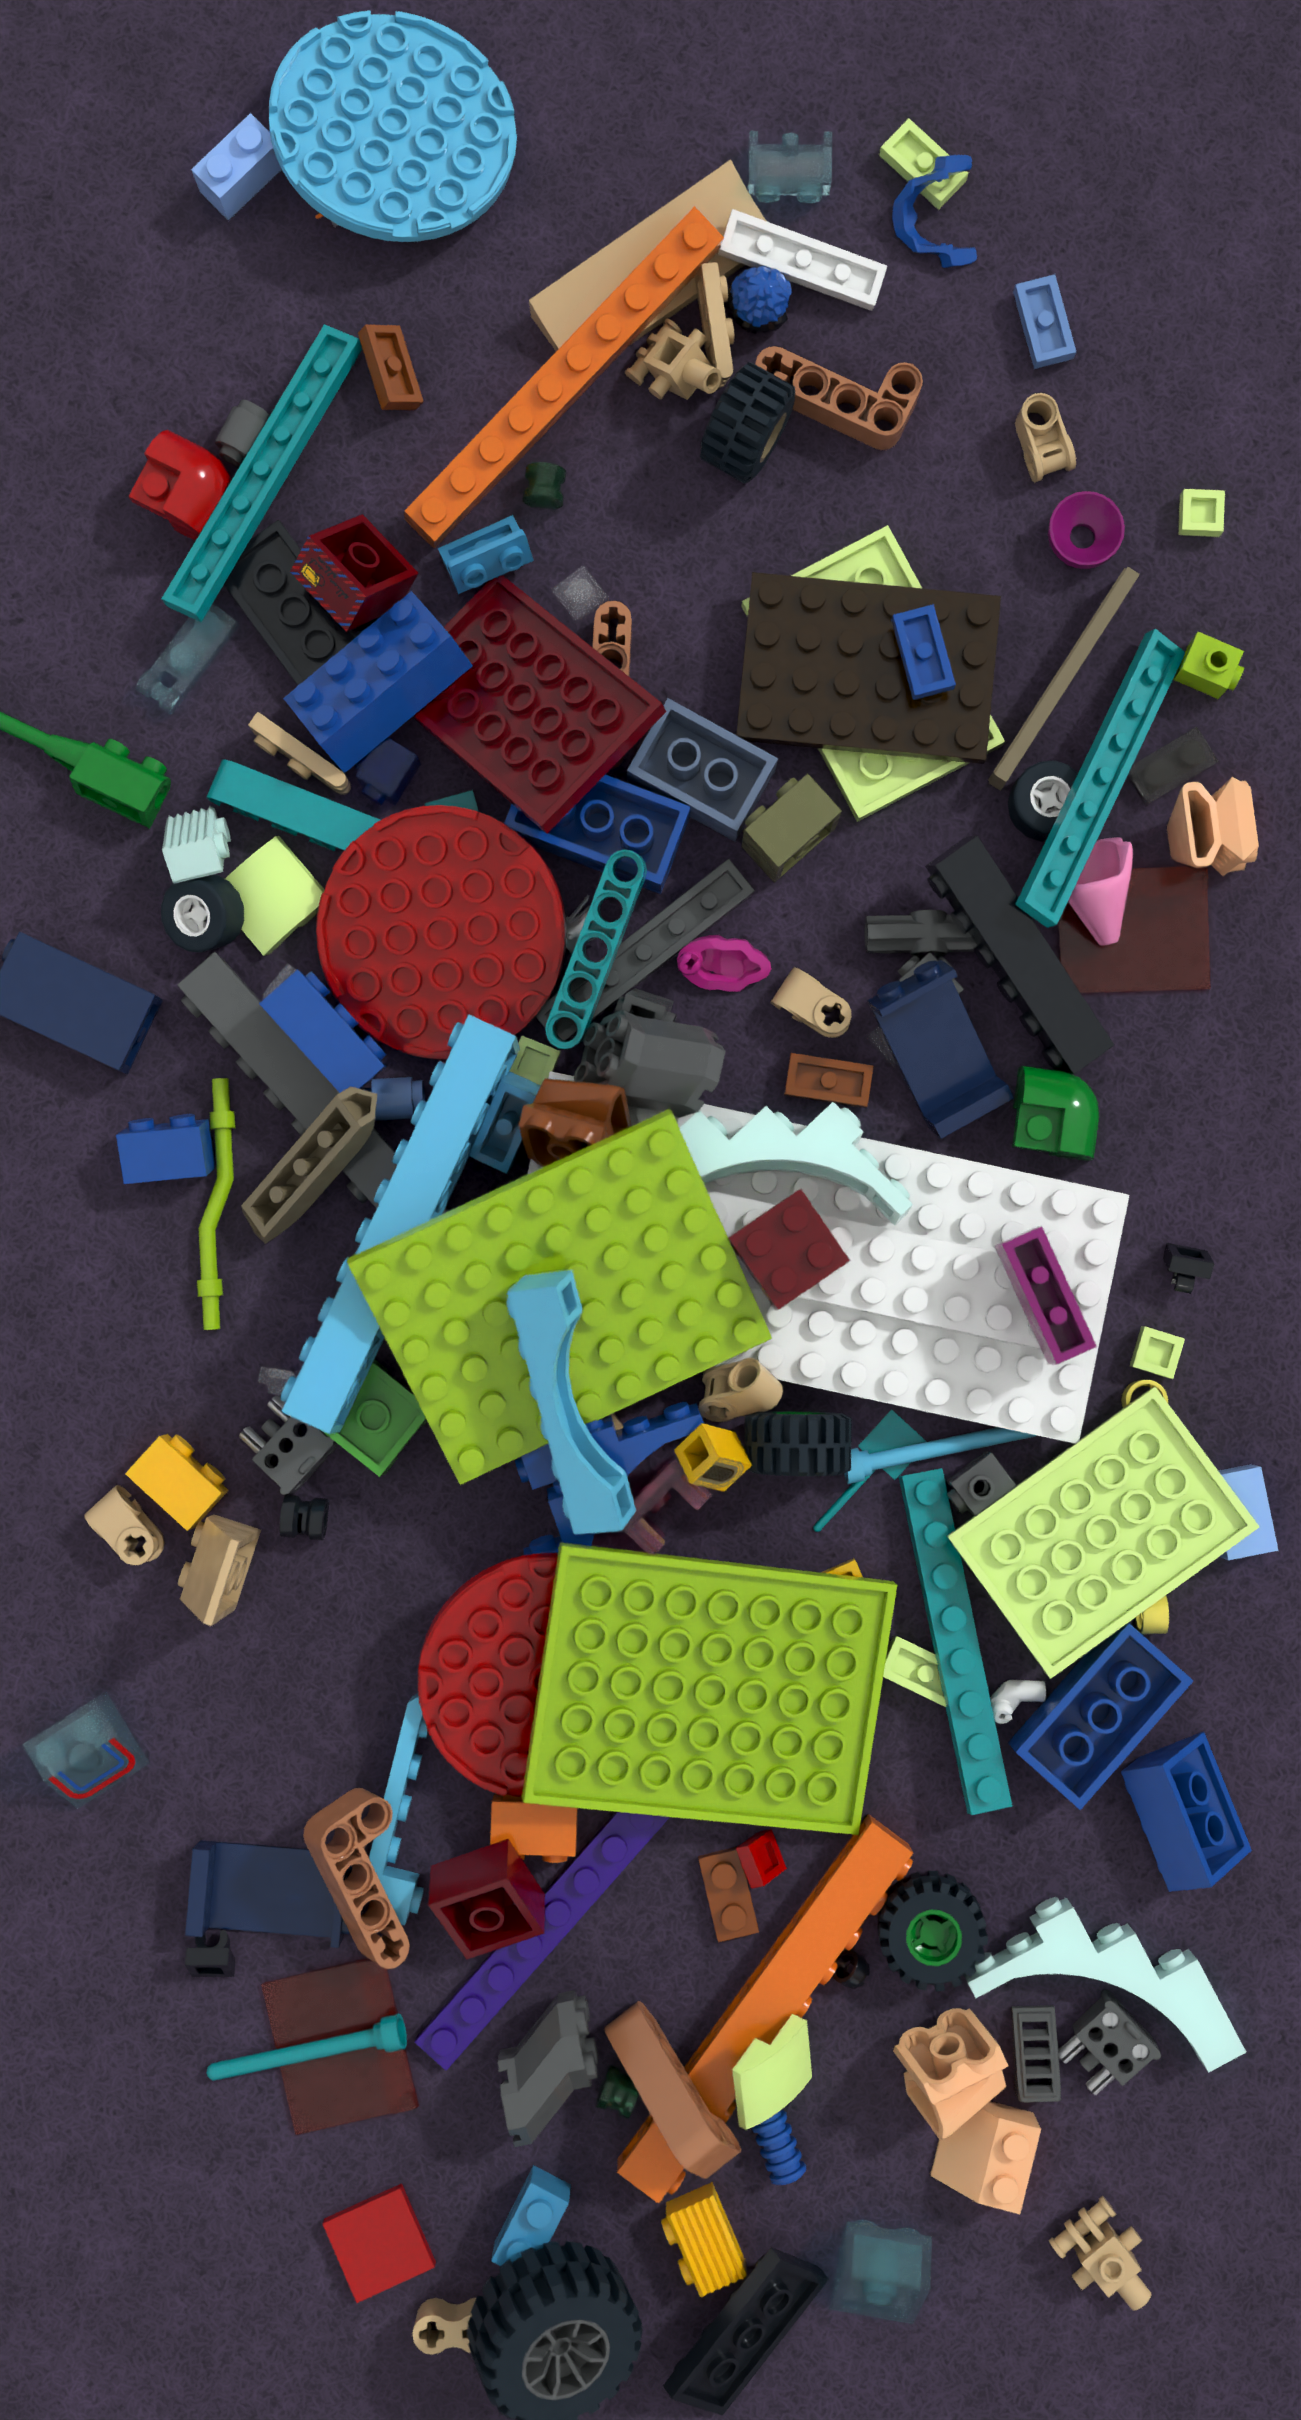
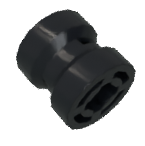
[279,1495,329,1541]

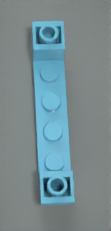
[369,1693,428,1925]

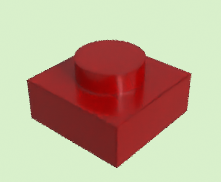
[736,1829,787,1888]

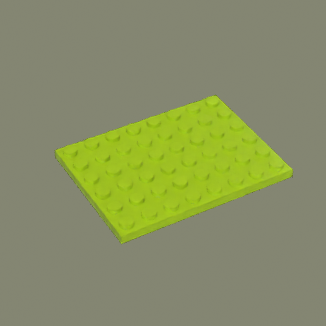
[347,1109,773,1485]
[522,1542,897,1835]

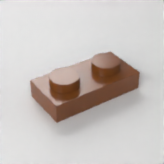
[358,324,424,410]
[784,1053,874,1108]
[698,1846,759,1942]

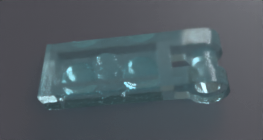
[136,604,239,715]

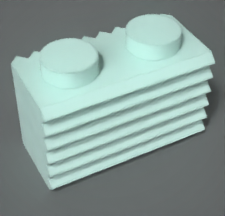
[162,806,231,884]

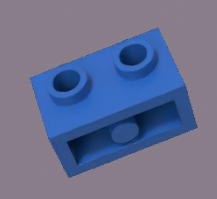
[116,1114,216,1184]

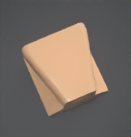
[1167,777,1259,876]
[893,2008,1008,2140]

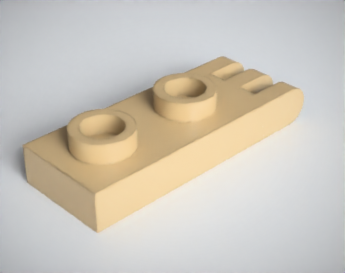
[695,262,734,388]
[248,712,351,795]

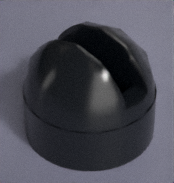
[833,1950,870,1989]

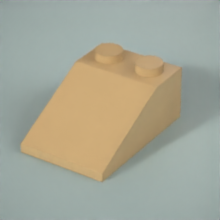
[178,1514,261,1626]

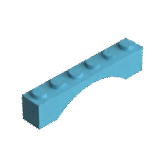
[507,1270,636,1534]

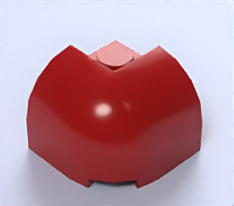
[129,430,231,541]

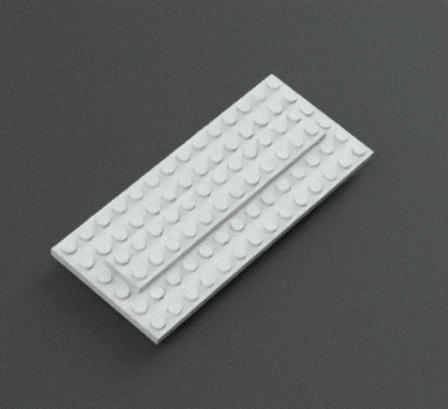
[527,1071,1129,1444]

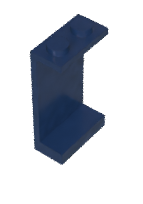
[0,932,163,1075]
[867,960,1014,1139]
[185,1840,352,1948]

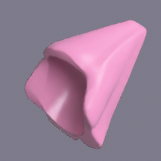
[1068,837,1133,946]

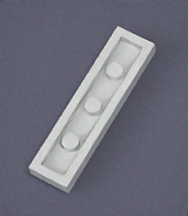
[718,209,887,311]

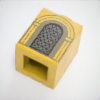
[674,1423,752,1491]

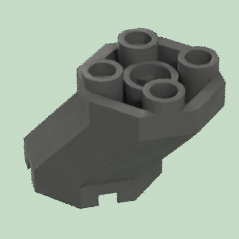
[574,1010,726,1118]
[498,1990,599,2147]

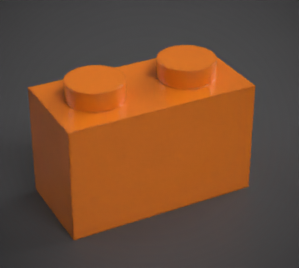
[490,1794,578,1863]

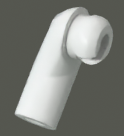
[990,1680,1046,1724]

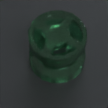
[523,462,566,509]
[596,2065,639,2119]

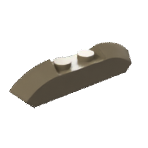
[241,1086,377,1244]

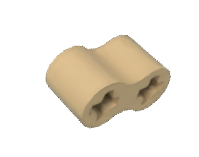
[412,2297,477,2355]

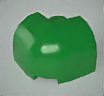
[1012,1066,1099,1161]

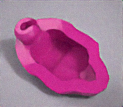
[677,935,771,992]

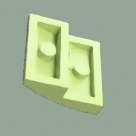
[225,836,324,956]
[732,2014,812,2130]

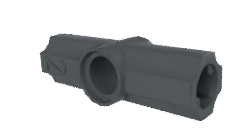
[864,910,977,957]

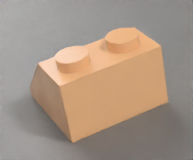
[930,2101,1041,2214]

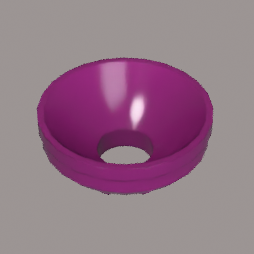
[1048,491,1125,569]

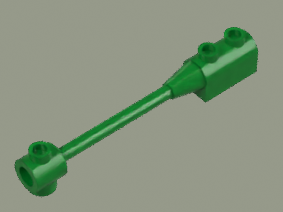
[0,712,171,829]

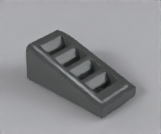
[1011,2005,1061,2102]

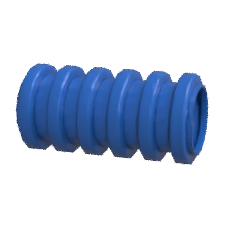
[751,2110,807,2185]

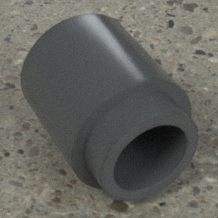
[215,400,270,467]

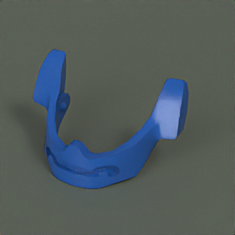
[892,155,977,268]

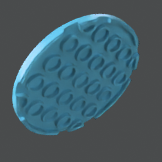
[269,10,517,242]

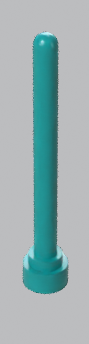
[206,2014,407,2081]

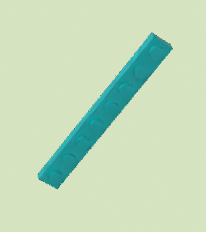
[161,324,362,622]
[1015,628,1186,928]
[899,1468,1013,1815]

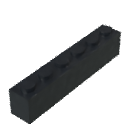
[925,836,1114,1074]

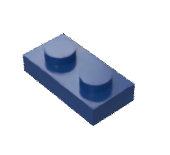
[891,604,956,700]

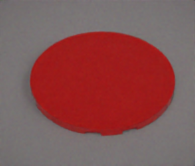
[316,805,567,1059]
[417,1553,558,1797]

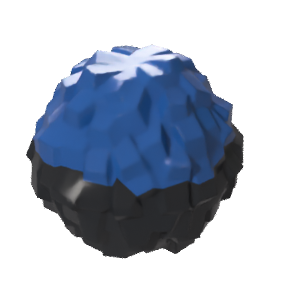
[727,266,792,334]

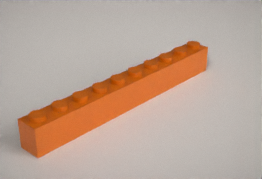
[404,206,724,549]
[617,1814,913,2204]

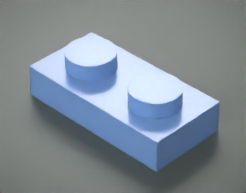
[1013,274,1076,369]

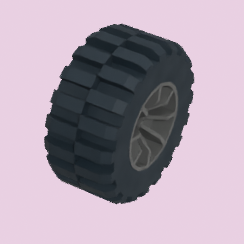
[467,2241,643,2420]

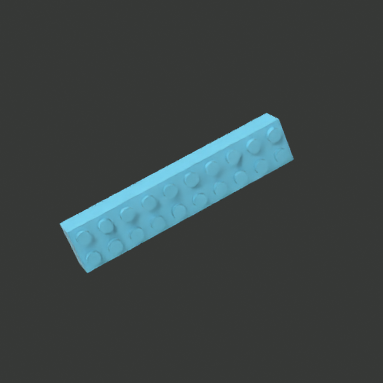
[280,1014,520,1434]

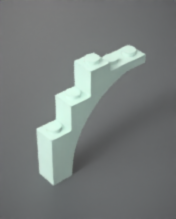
[679,1102,913,1226]
[964,1897,1246,2073]

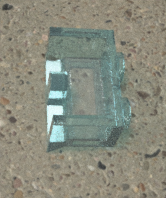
[748,131,832,203]

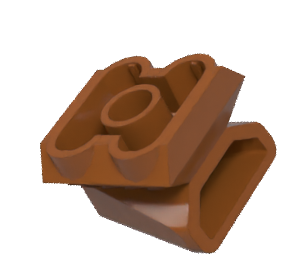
[519,1078,632,1167]

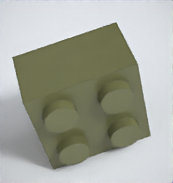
[741,774,842,883]

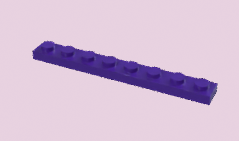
[415,1812,670,2071]

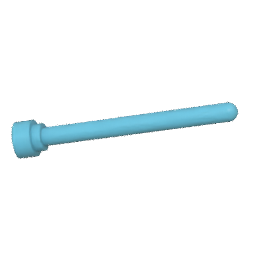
[844,1427,1037,1484]

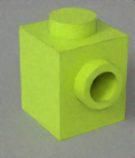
[1173,632,1244,699]

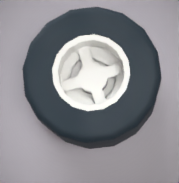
[1008,761,1078,842]
[161,875,244,953]

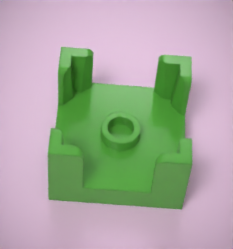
[321,1359,427,1477]

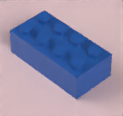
[283,591,473,773]
[504,775,691,894]
[1008,1623,1193,1810]

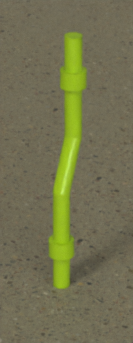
[197,1078,235,1330]

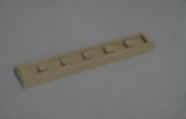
[988,567,1140,791]

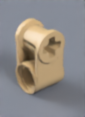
[1015,393,1076,483]
[771,967,851,1038]
[699,1358,783,1422]
[84,1485,165,1565]

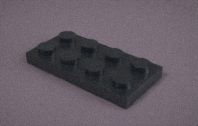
[224,519,361,686]
[663,2247,829,2416]

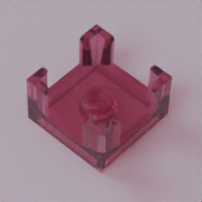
[623,1455,712,1555]

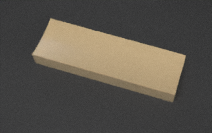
[529,160,766,351]

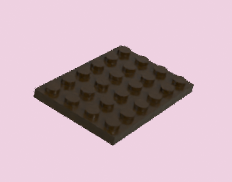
[736,572,1001,764]

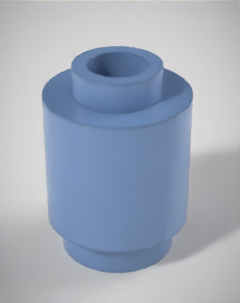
[364,1077,425,1121]

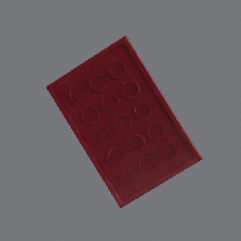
[412,575,666,834]

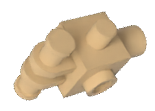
[625,318,722,400]
[1049,2196,1151,2310]

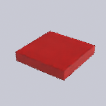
[322,2183,436,2303]

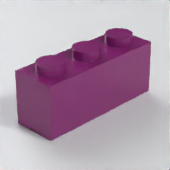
[994,1226,1097,1365]

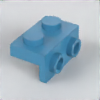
[438,515,534,594]

